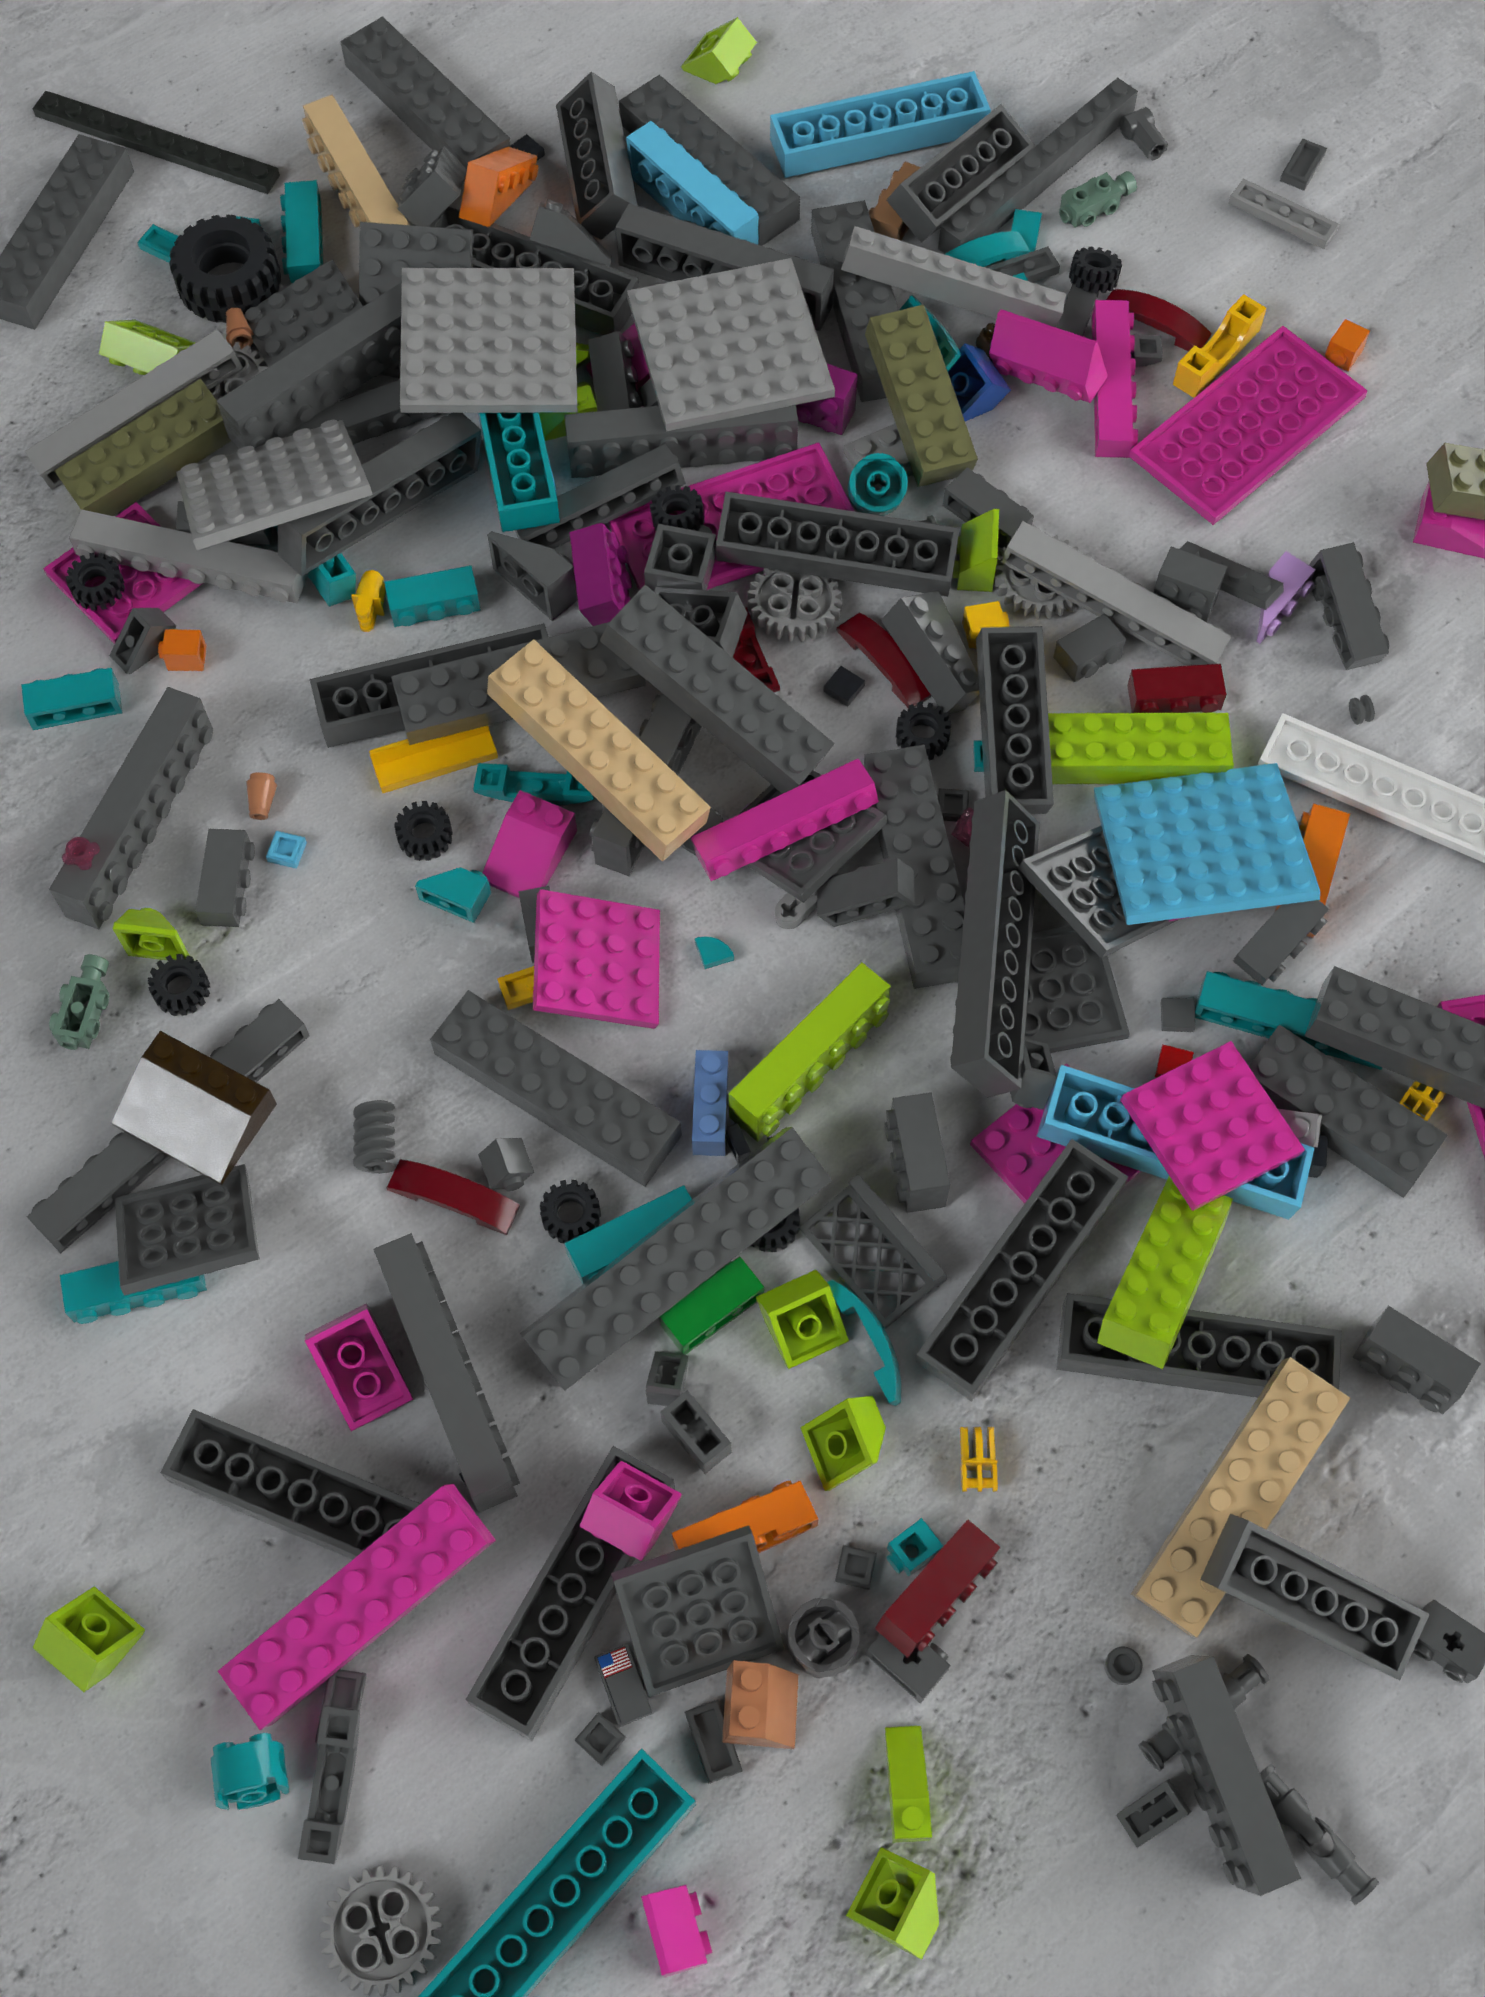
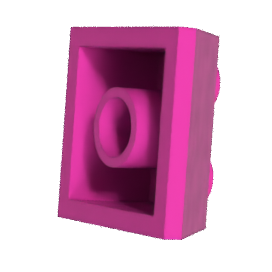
[579,1461,682,1561]
[641,1885,713,1978]

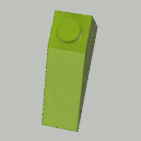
[885,1726,932,1843]

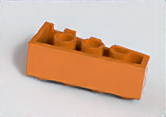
[459,147,539,227]
[1275,803,1351,938]
[672,1480,819,1554]

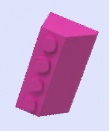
[989,309,1108,403]

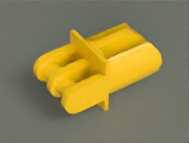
[351,570,386,632]
[1399,1081,1446,1121]
[960,1427,998,1492]

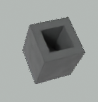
[478,1138,534,1191]

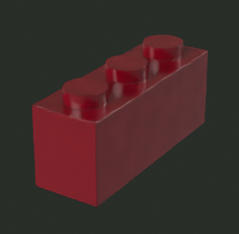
[1127,664,1227,713]

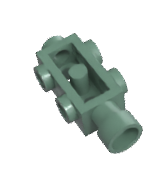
[1059,171,1137,228]
[49,954,110,1050]

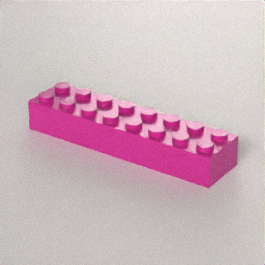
[218,1484,496,1730]

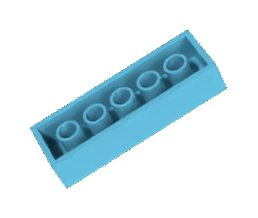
[626,121,759,245]

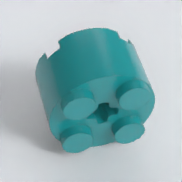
[848,453,908,516]

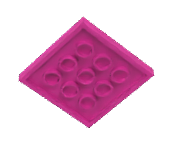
[43,502,203,644]
[533,889,660,1029]
[1120,1041,1305,1211]
[970,1064,1141,1204]

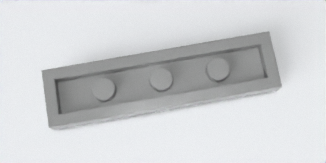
[1229,178,1339,249]

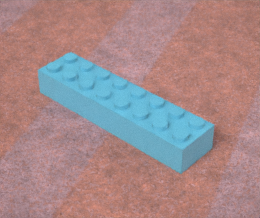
[770,71,991,178]
[1036,1065,1315,1220]

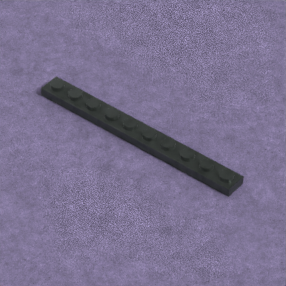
[32,90,280,194]

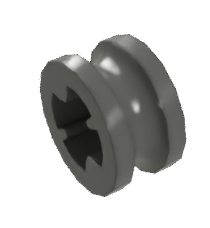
[1349,695,1375,725]

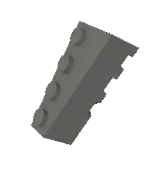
[1309,542,1389,670]
[881,591,979,714]

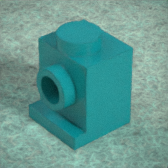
[886,1518,944,1577]

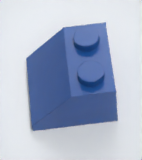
[948,343,1011,422]

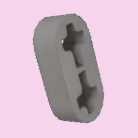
[775,891,817,929]

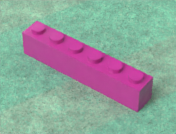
[1092,300,1138,458]
[690,759,879,882]

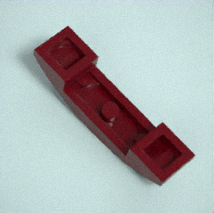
[1106,289,1212,352]
[733,607,780,692]
[836,612,932,708]
[386,1159,520,1235]

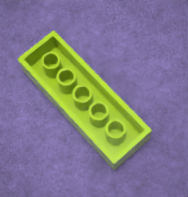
[1048,713,1234,784]
[729,962,891,1142]
[1097,1176,1233,1369]

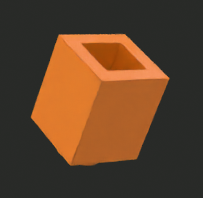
[1325,319,1370,372]
[158,629,207,671]

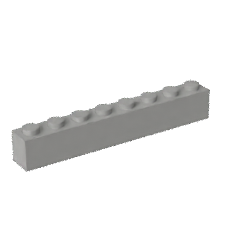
[841,226,1066,327]
[25,329,243,490]
[69,509,309,603]
[1000,521,1231,666]

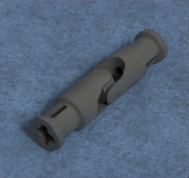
[1138,1654,1269,1771]
[1260,1763,1379,1905]

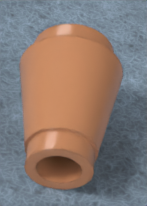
[226,308,254,350]
[246,772,277,820]

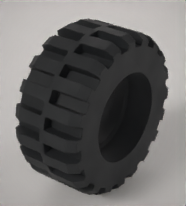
[169,214,281,323]

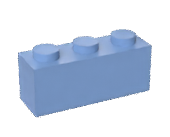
[692,1050,729,1156]

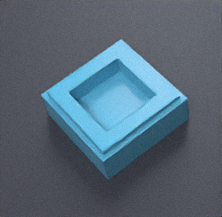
[266,831,307,869]

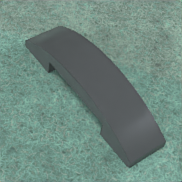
[298,1705,360,1864]

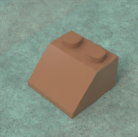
[722,1660,799,1749]

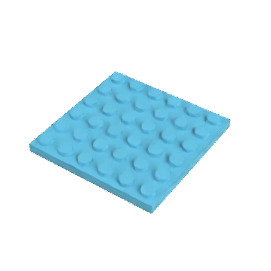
[1094,763,1320,925]

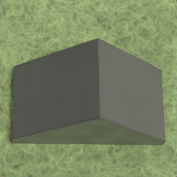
[646,1351,689,1406]
[1116,1779,1191,1848]

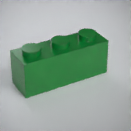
[659,1256,764,1355]

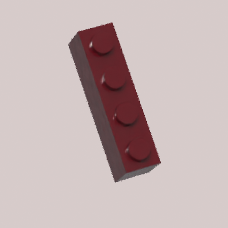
[875,1519,1001,1658]

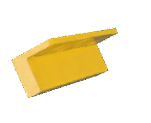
[369,726,498,794]

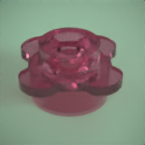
[62,837,100,870]

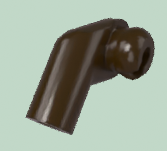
[975,323,995,363]

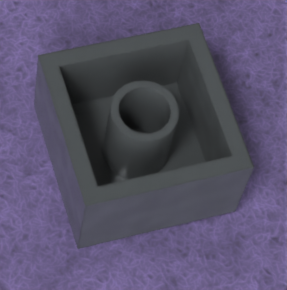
[644,524,716,591]
[1153,546,1227,622]

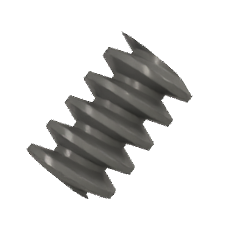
[353,1100,395,1174]

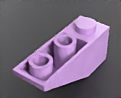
[1256,551,1316,644]

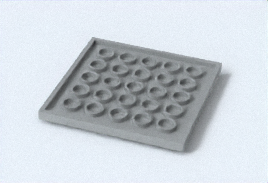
[627,258,835,431]
[400,268,577,413]
[176,420,373,550]

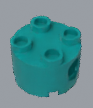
[210,1733,289,1810]

